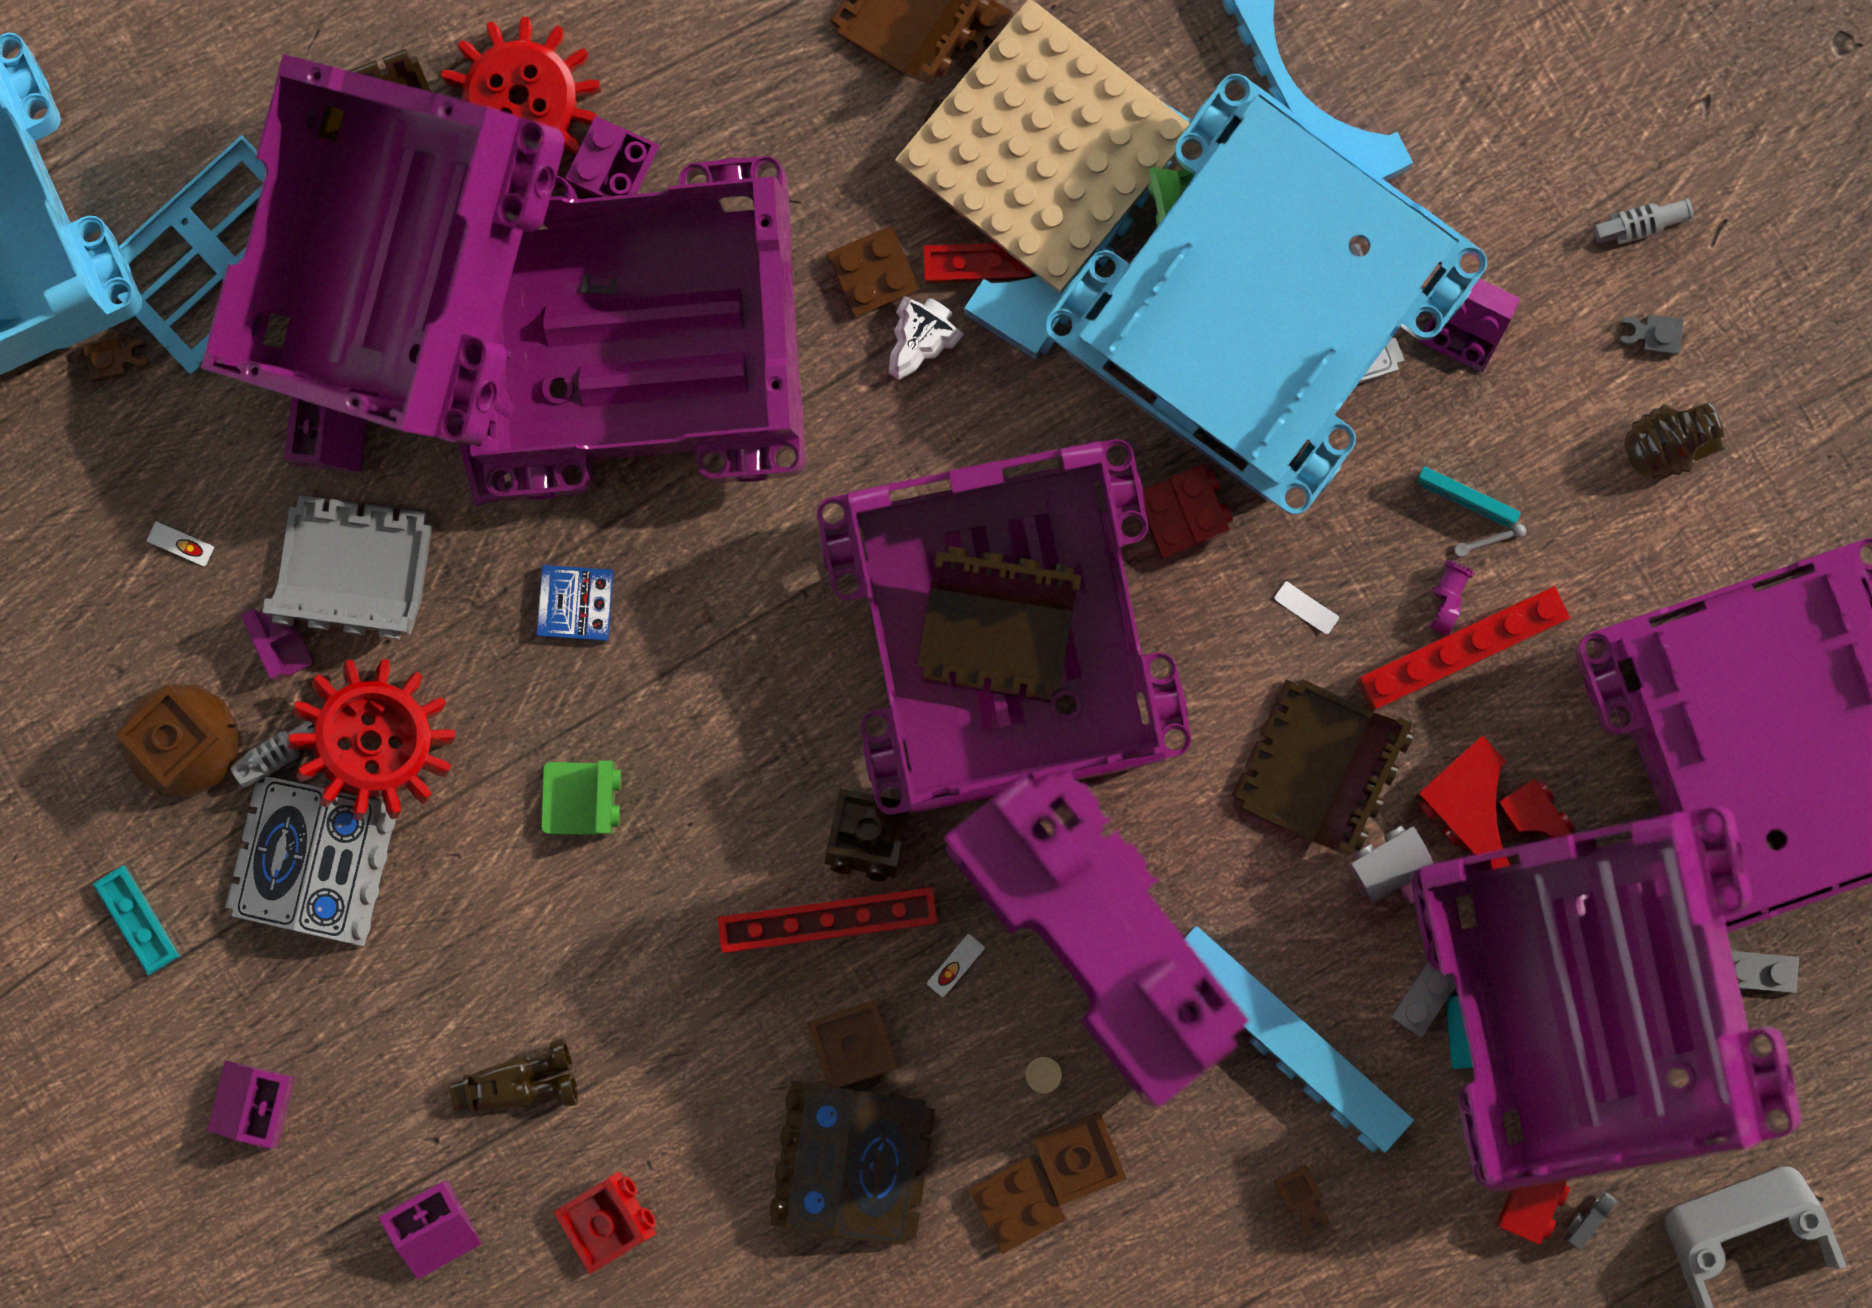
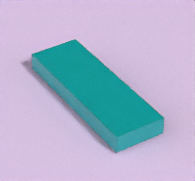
[1415,466,1521,528]
[93,865,181,976]

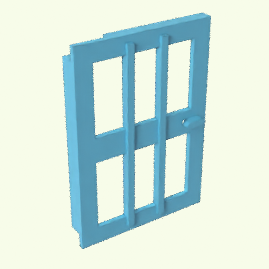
[117,135,265,375]

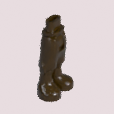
[449,1038,578,1112]

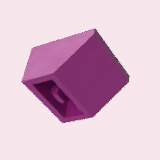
[565,116,660,198]
[1419,271,1520,373]
[284,397,368,473]
[207,1060,296,1148]
[379,1180,483,1279]

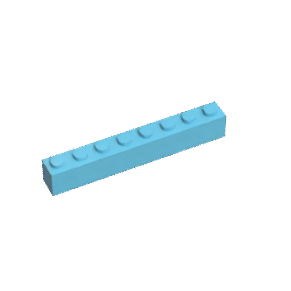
[1185,926,1414,1153]

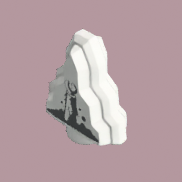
[888,296,964,380]

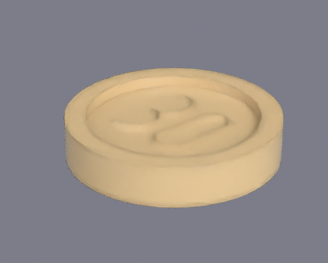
[1026,1057,1062,1093]

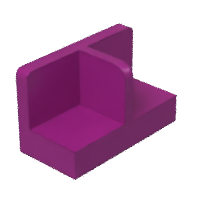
[241,609,314,682]

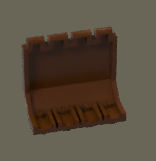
[829,0,991,85]

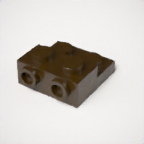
[825,788,909,882]

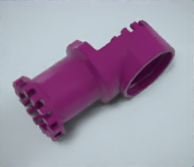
[1430,560,1475,636]

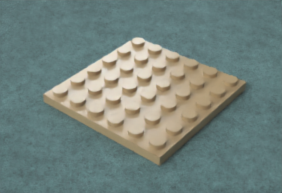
[895,0,1189,294]

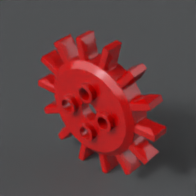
[441,16,602,156]
[287,659,456,820]

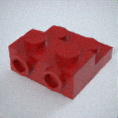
[1143,464,1233,559]
[553,1171,657,1274]

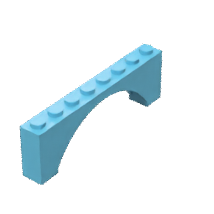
[1222,0,1413,182]
[964,102,1190,360]

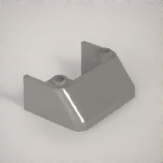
[1665,1166,1847,1308]

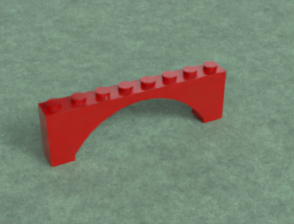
[1415,735,1510,869]

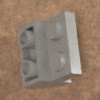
[1350,826,1434,905]

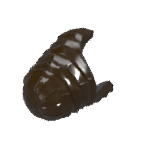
[1624,402,1725,478]

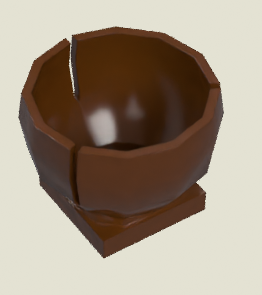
[115,684,239,797]

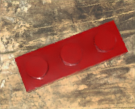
[924,243,1031,283]

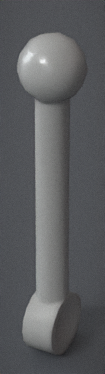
[1454,524,1526,557]

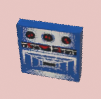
[537,565,614,642]

